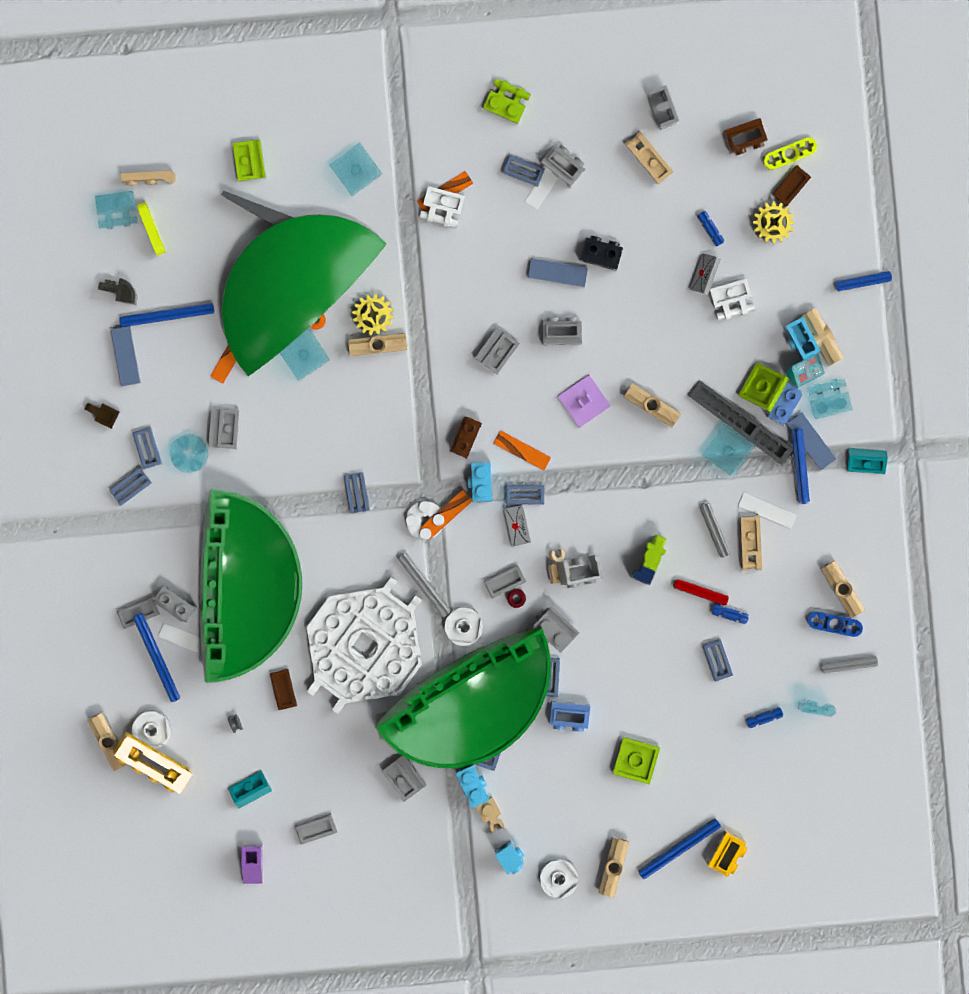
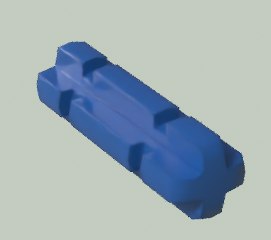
[697,211,724,247]
[711,604,749,624]
[746,707,783,728]

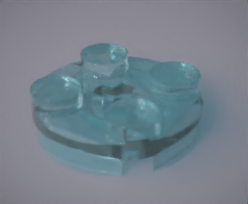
[170,434,209,473]

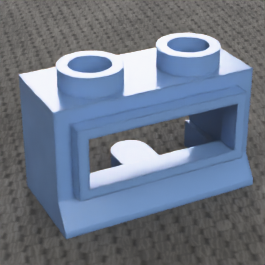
[766,383,802,426]
[549,701,590,732]

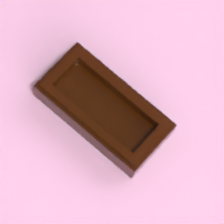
[772,165,811,207]
[270,669,297,711]

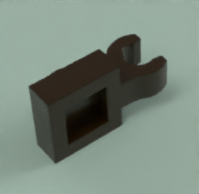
[84,403,120,429]

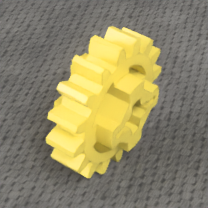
[752,202,795,244]
[353,294,394,336]

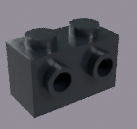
[580,235,623,271]

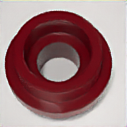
[507,589,526,608]

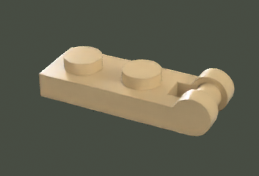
[624,131,673,184]
[120,170,176,186]
[740,516,762,571]

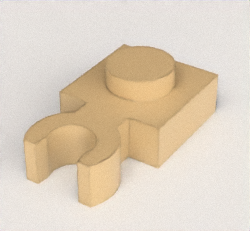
[548,549,571,584]
[476,797,504,833]

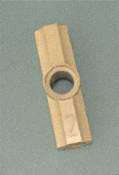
[801,308,844,366]
[348,333,407,357]
[624,383,681,427]
[821,561,865,618]
[87,712,128,771]
[598,837,629,897]

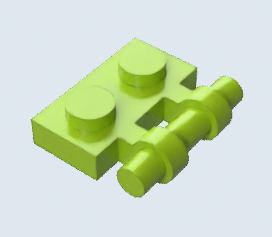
[483,78,531,124]

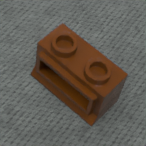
[723,118,768,156]
[450,416,482,459]

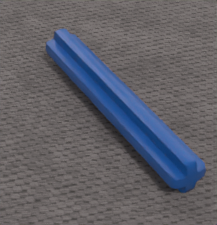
[792,429,810,504]

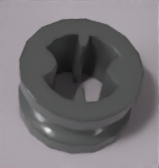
[228,714,243,733]

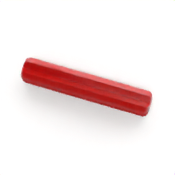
[673,579,729,606]

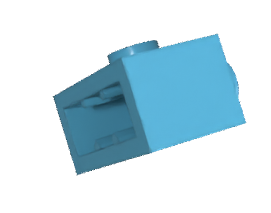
[784,317,821,361]
[468,463,492,502]
[456,765,489,808]
[495,840,524,874]

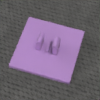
[558,375,611,428]

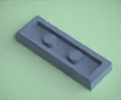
[528,259,588,287]
[111,326,141,386]
[786,413,836,470]

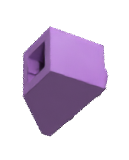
[242,845,263,884]

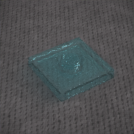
[329,143,383,197]
[280,328,330,381]
[702,424,755,478]

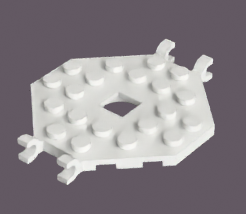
[307,577,422,714]

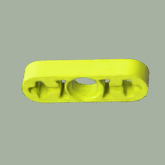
[763,138,817,170]
[136,201,166,256]

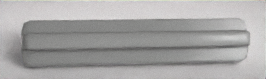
[700,503,730,558]
[821,656,878,673]

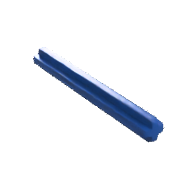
[120,303,214,327]
[133,613,180,702]
[638,819,721,879]

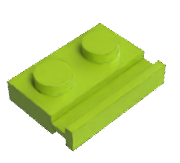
[232,139,266,182]

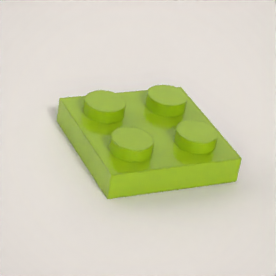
[738,363,789,412]
[613,737,660,785]

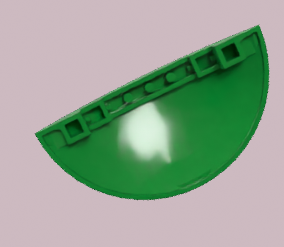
[222,214,386,376]
[200,489,302,683]
[375,628,551,768]

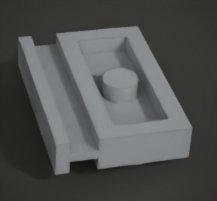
[475,327,520,374]
[208,408,240,449]
[533,606,579,653]
[382,756,427,802]

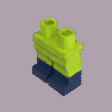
[630,534,667,585]

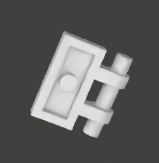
[420,186,465,228]
[710,279,755,321]

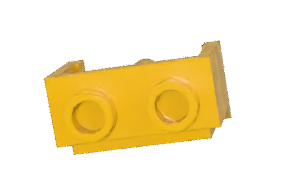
[707,831,747,877]

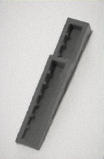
[221,190,294,225]
[689,381,794,466]

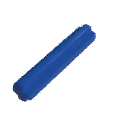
[835,271,892,292]

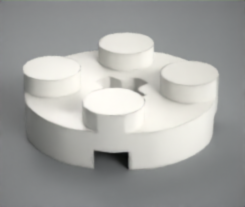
[406,501,444,540]
[445,607,483,646]
[132,711,171,749]
[540,859,578,898]

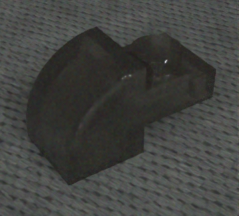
[98,278,137,305]

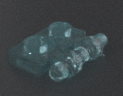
[95,191,138,229]
[807,379,853,419]
[798,699,836,716]

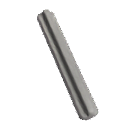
[398,553,450,617]

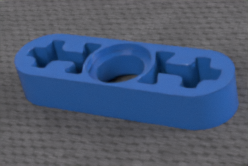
[807,612,863,637]

